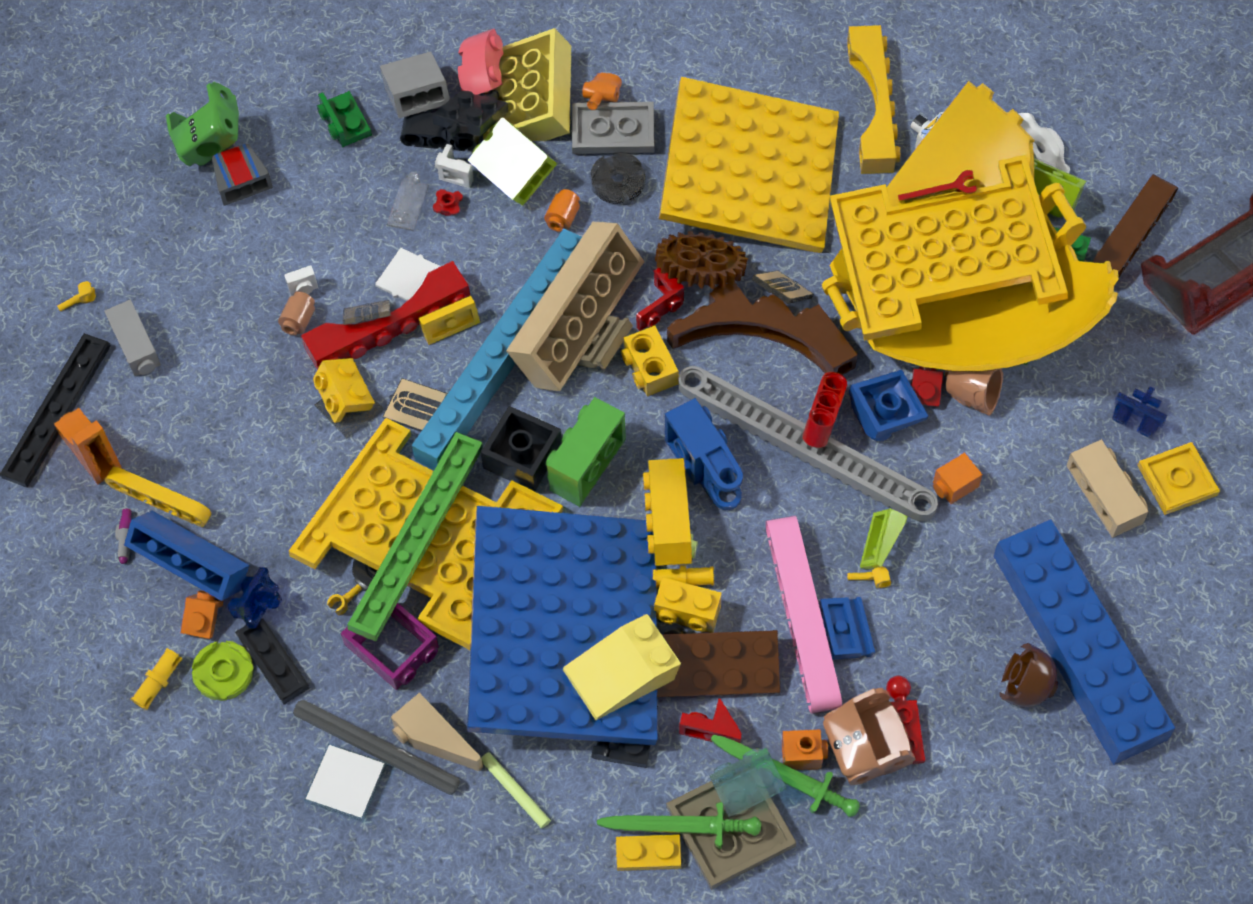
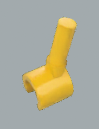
[57,281,96,312]
[847,566,891,588]
[327,584,362,615]

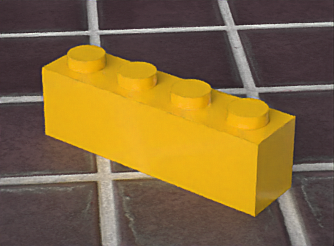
[643,458,692,566]

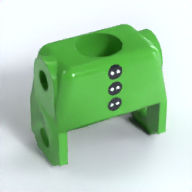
[166,81,239,166]

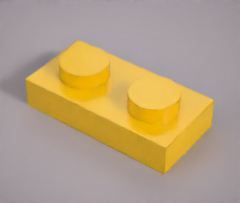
[419,296,480,345]
[616,834,681,871]

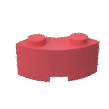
[458,28,504,95]

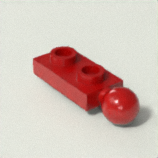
[886,675,925,764]

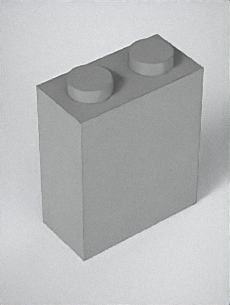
[380,51,450,118]

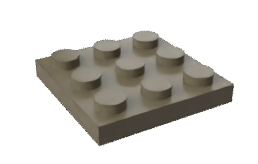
[666,764,796,890]

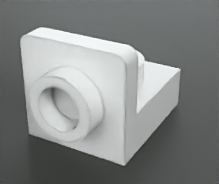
[435,144,474,188]

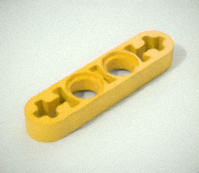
[105,467,212,527]

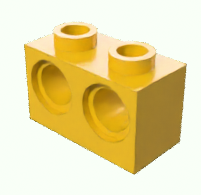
[621,326,679,397]

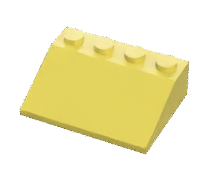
[483,28,571,141]

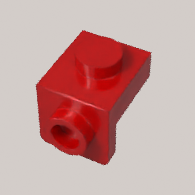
[911,366,943,406]

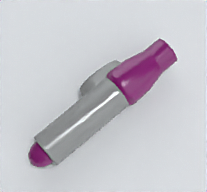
[115,508,132,564]

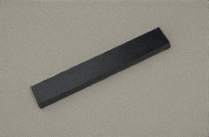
[0,333,111,488]

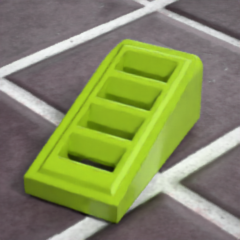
[860,508,908,570]

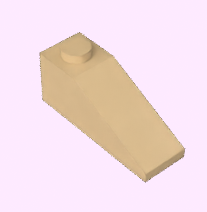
[391,692,483,771]

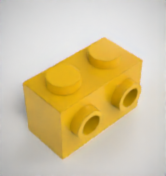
[654,577,722,633]

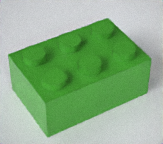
[546,397,626,507]

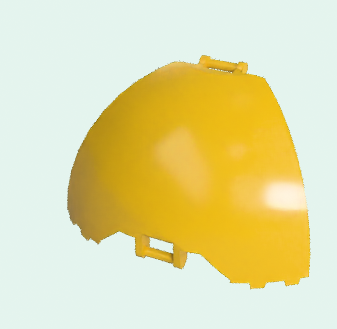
[822,81,1119,371]

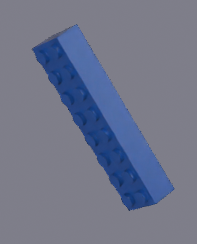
[993,519,1175,765]

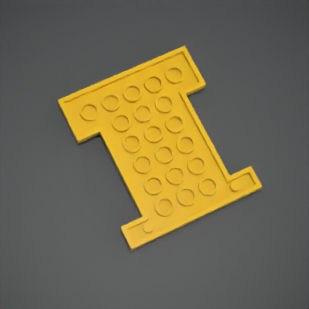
[830,155,1068,341]
[289,418,563,650]

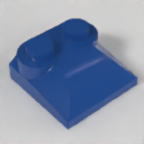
[849,370,929,441]

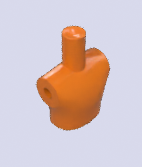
[582,72,622,110]

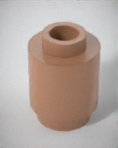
[278,292,315,335]

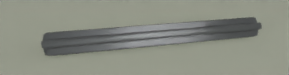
[293,700,460,795]

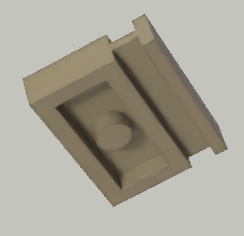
[577,316,633,370]

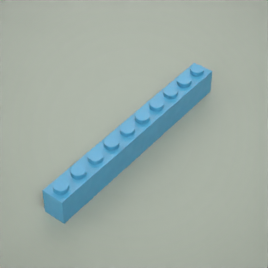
[412,229,582,470]

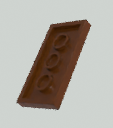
[657,630,780,697]

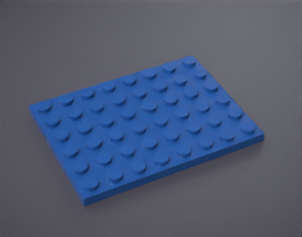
[467,506,658,745]

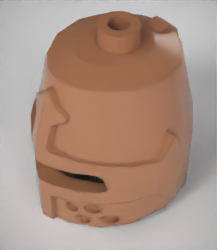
[945,368,1003,415]

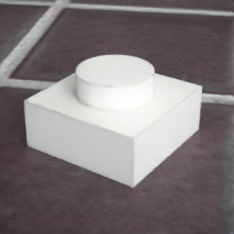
[284,265,318,296]

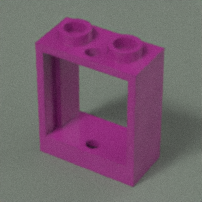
[340,603,439,690]

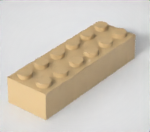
[506,222,645,391]

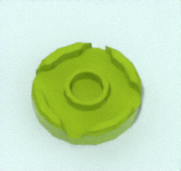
[192,641,254,701]

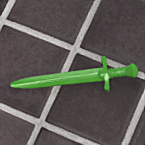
[711,735,860,817]
[597,802,761,849]

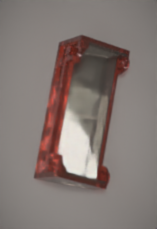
[1141,194,1253,335]

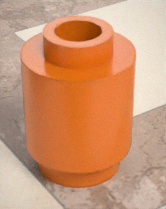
[544,189,580,232]

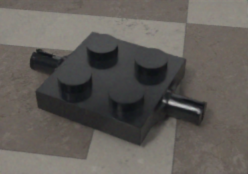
[433,89,508,141]

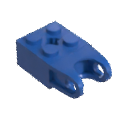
[665,398,743,510]

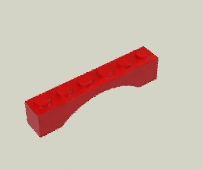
[301,261,470,370]

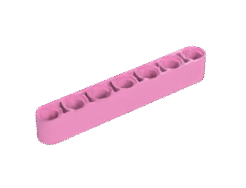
[766,516,842,714]

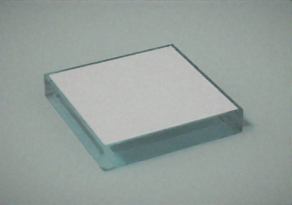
[304,743,387,823]

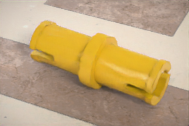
[653,565,714,588]
[130,648,183,710]

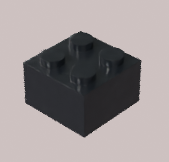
[480,406,562,492]

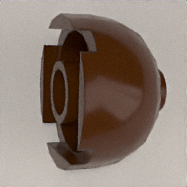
[999,643,1058,708]

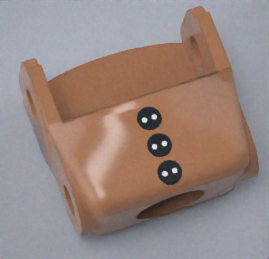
[823,688,916,785]

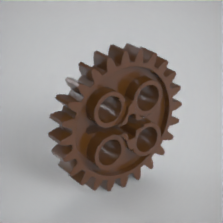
[655,231,748,289]

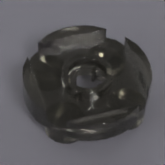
[590,152,646,205]

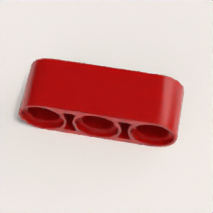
[802,372,847,448]

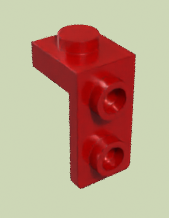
[636,268,684,331]

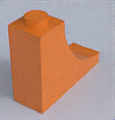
[54,408,122,485]

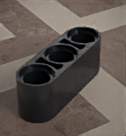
[400,112,480,152]

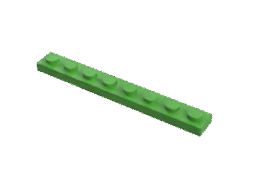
[347,432,483,641]

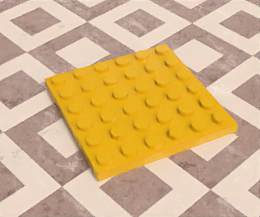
[659,77,839,253]

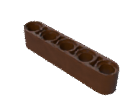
[1092,174,1178,278]

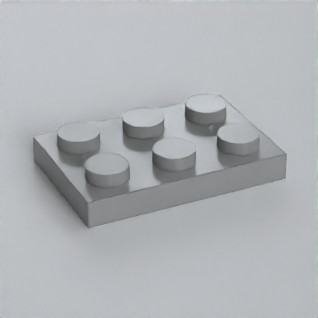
[572,102,654,154]

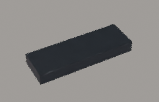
[235,616,310,705]

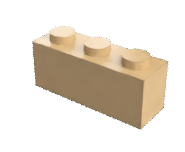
[1066,439,1149,538]

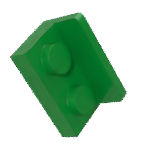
[317,91,372,148]

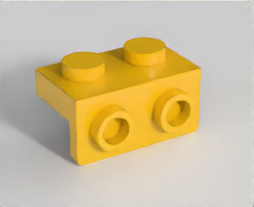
[313,358,375,423]

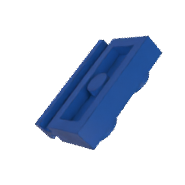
[818,597,875,660]

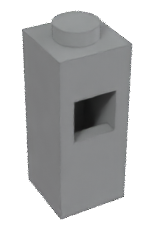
[104,299,161,377]

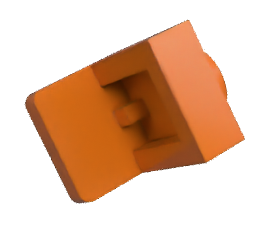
[180,590,224,639]

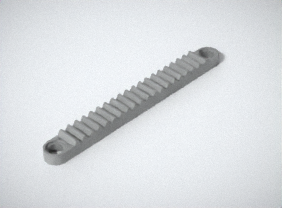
[678,366,938,522]

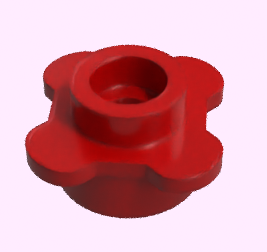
[433,189,463,216]

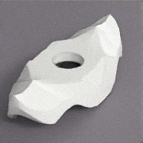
[1018,113,1070,173]

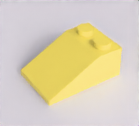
[563,614,681,720]

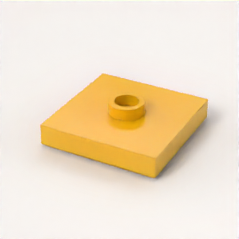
[1137,442,1220,515]

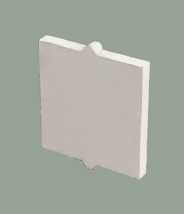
[375,248,440,301]

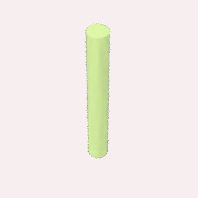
[482,752,551,829]

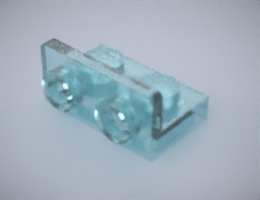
[710,748,786,817]

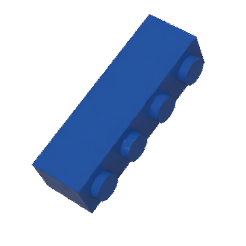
[124,510,250,601]

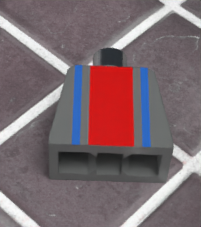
[212,143,273,206]

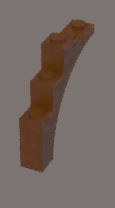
[667,283,858,375]

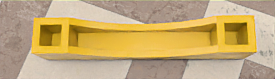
[847,25,900,174]

